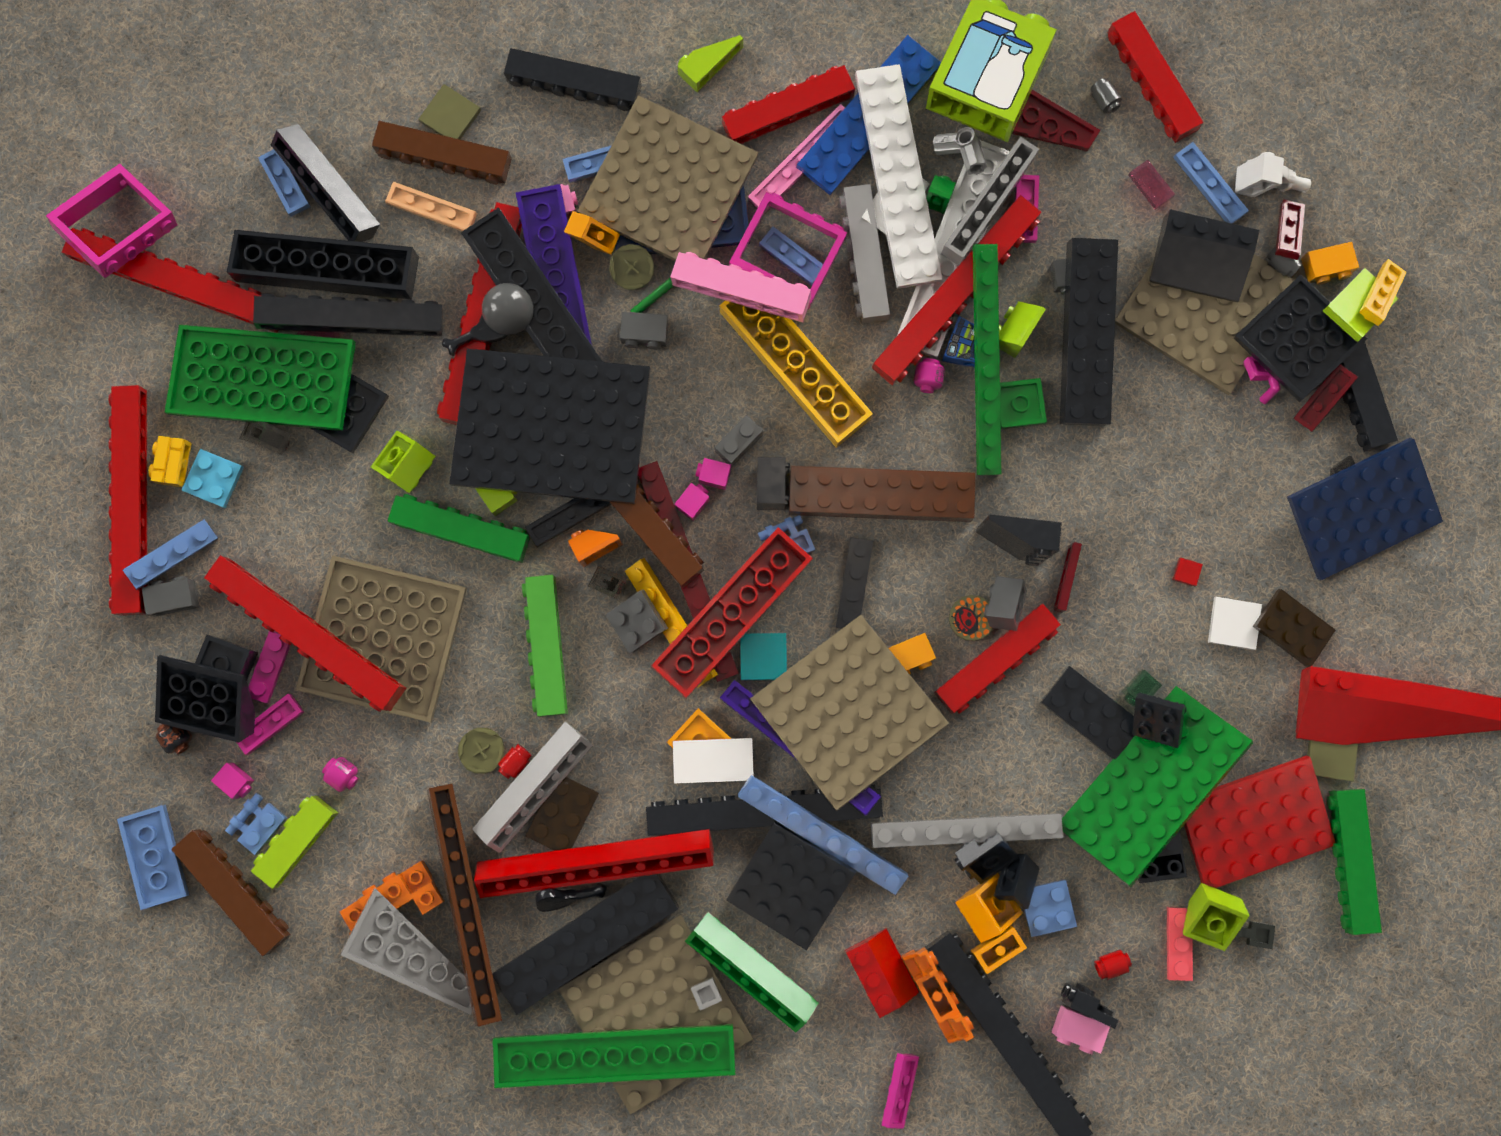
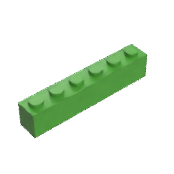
[522,575,568,717]

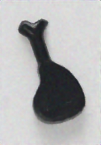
[442,315,508,356]
[535,883,607,912]

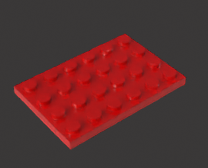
[1184,756,1335,888]

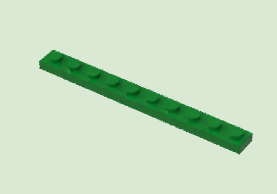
[973,244,1001,475]

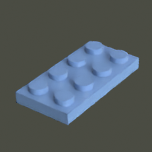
[117,805,189,910]

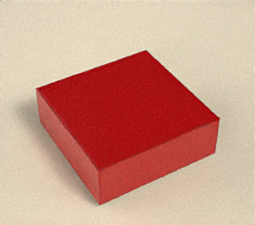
[1173,557,1203,587]

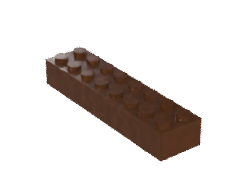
[789,466,975,522]

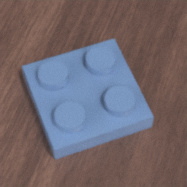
[1024,879,1077,937]

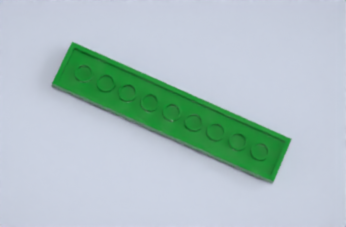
[493,1024,736,1088]

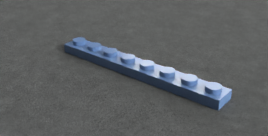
[738,775,909,895]

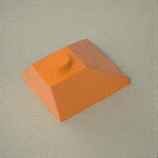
[568,529,623,567]

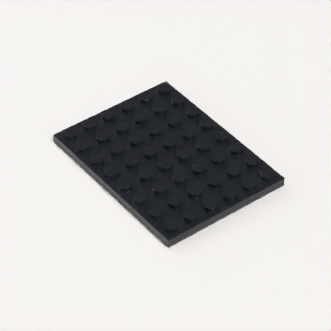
[449,348,651,504]

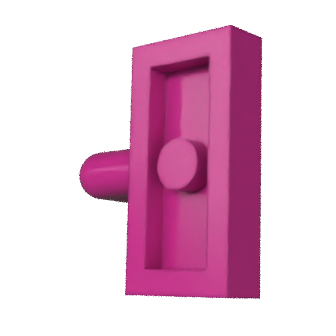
[1244,357,1281,404]

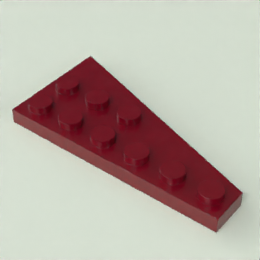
[951,90,1101,152]

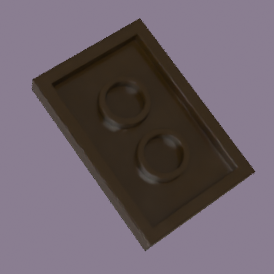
[1253,589,1336,667]
[526,777,599,851]

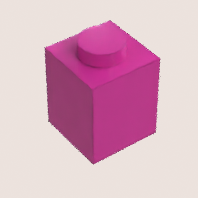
[695,458,731,490]
[674,483,710,521]
[211,762,254,799]

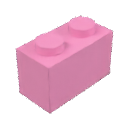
[1052,1005,1110,1055]

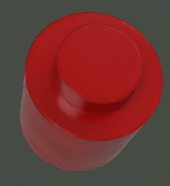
[498,744,532,779]
[1094,950,1132,980]

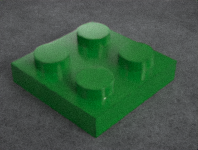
[1000,378,1047,429]

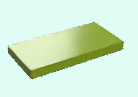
[1323,268,1399,342]

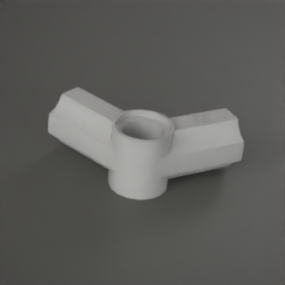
[933,127,987,175]

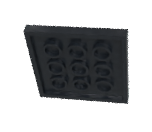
[1234,275,1368,402]
[726,821,856,951]

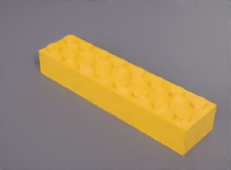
[719,300,873,448]

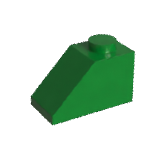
[926,175,956,214]

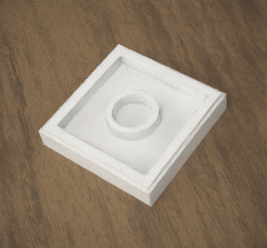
[1208,597,1262,650]

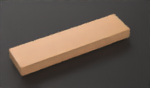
[385,182,477,231]

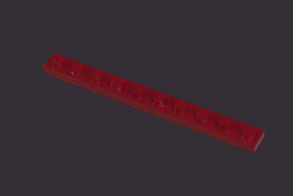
[638,461,739,682]

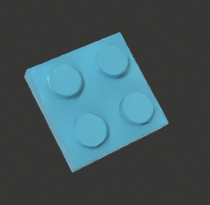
[181,449,244,508]

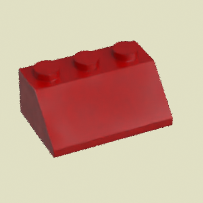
[845,928,920,1018]

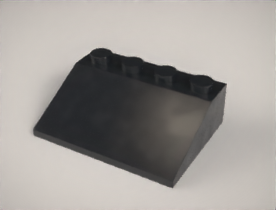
[1149,209,1260,303]
[976,514,1062,566]
[155,655,255,743]

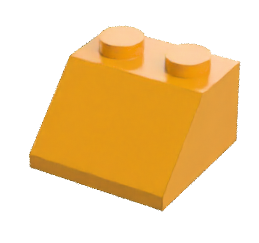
[955,873,1023,943]

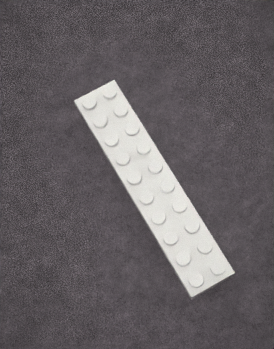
[855,64,942,289]
[897,140,1010,359]

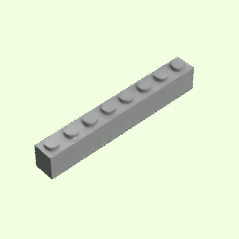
[870,813,1063,848]

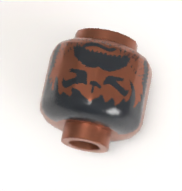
[155,724,192,755]

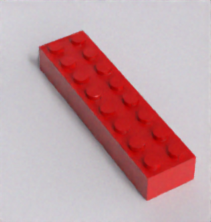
[651,527,813,699]

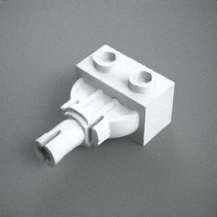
[1235,152,1311,197]

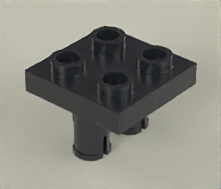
[1132,692,1187,748]

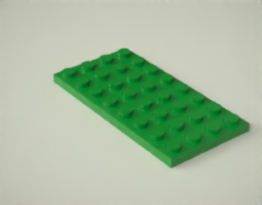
[164,325,356,431]
[1062,686,1253,888]

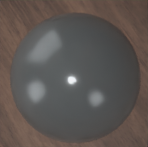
[482,283,534,335]

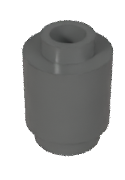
[1090,78,1122,113]
[1266,247,1302,278]

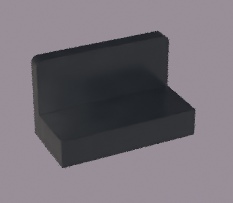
[994,854,1040,909]

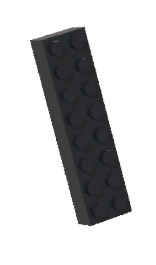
[227,230,419,300]
[1059,238,1118,426]
[492,874,679,1015]

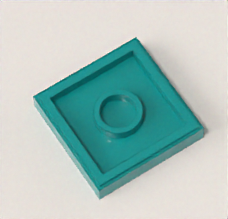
[740,633,787,680]

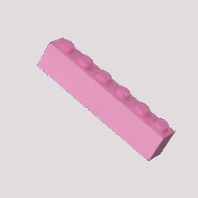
[670,252,811,322]

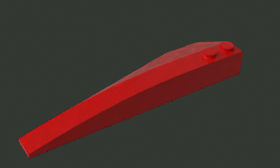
[1295,666,1501,745]

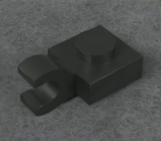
[1236,921,1275,949]

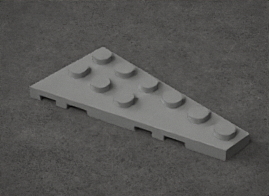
[340,887,472,1015]

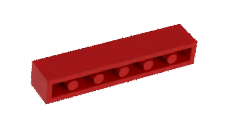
[1107,11,1204,143]
[722,65,855,144]
[934,604,1061,714]

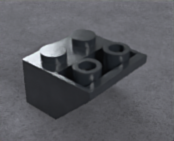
[1138,830,1187,884]

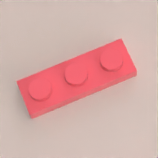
[1167,907,1193,981]

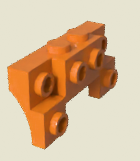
[340,860,445,934]
[901,947,975,1043]

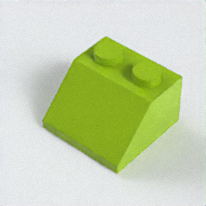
[999,301,1046,358]
[371,431,436,493]
[1183,883,1250,951]

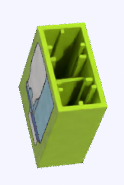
[926,0,1057,142]

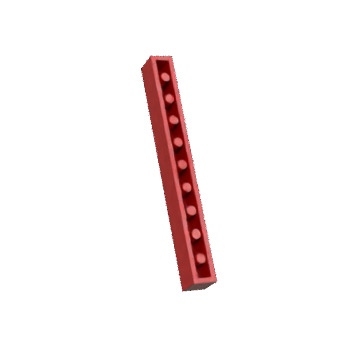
[872,195,1041,386]
[437,202,522,425]
[61,228,278,333]
[108,385,147,616]
[204,555,407,712]
[474,829,714,898]

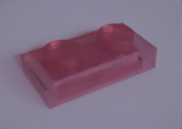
[1128,160,1175,210]

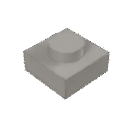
[691,977,722,1011]

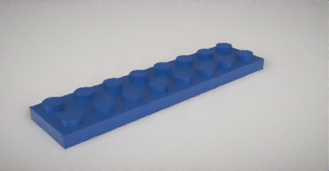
[796,35,941,196]

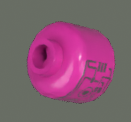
[914,358,945,393]
[322,757,359,792]

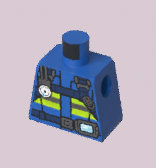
[942,316,975,368]

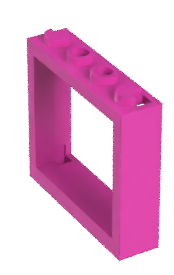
[46,163,178,278]
[729,192,847,309]

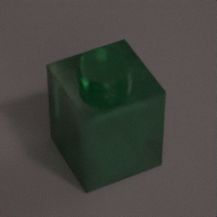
[1121,670,1162,707]

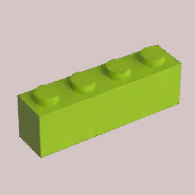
[251,796,338,889]

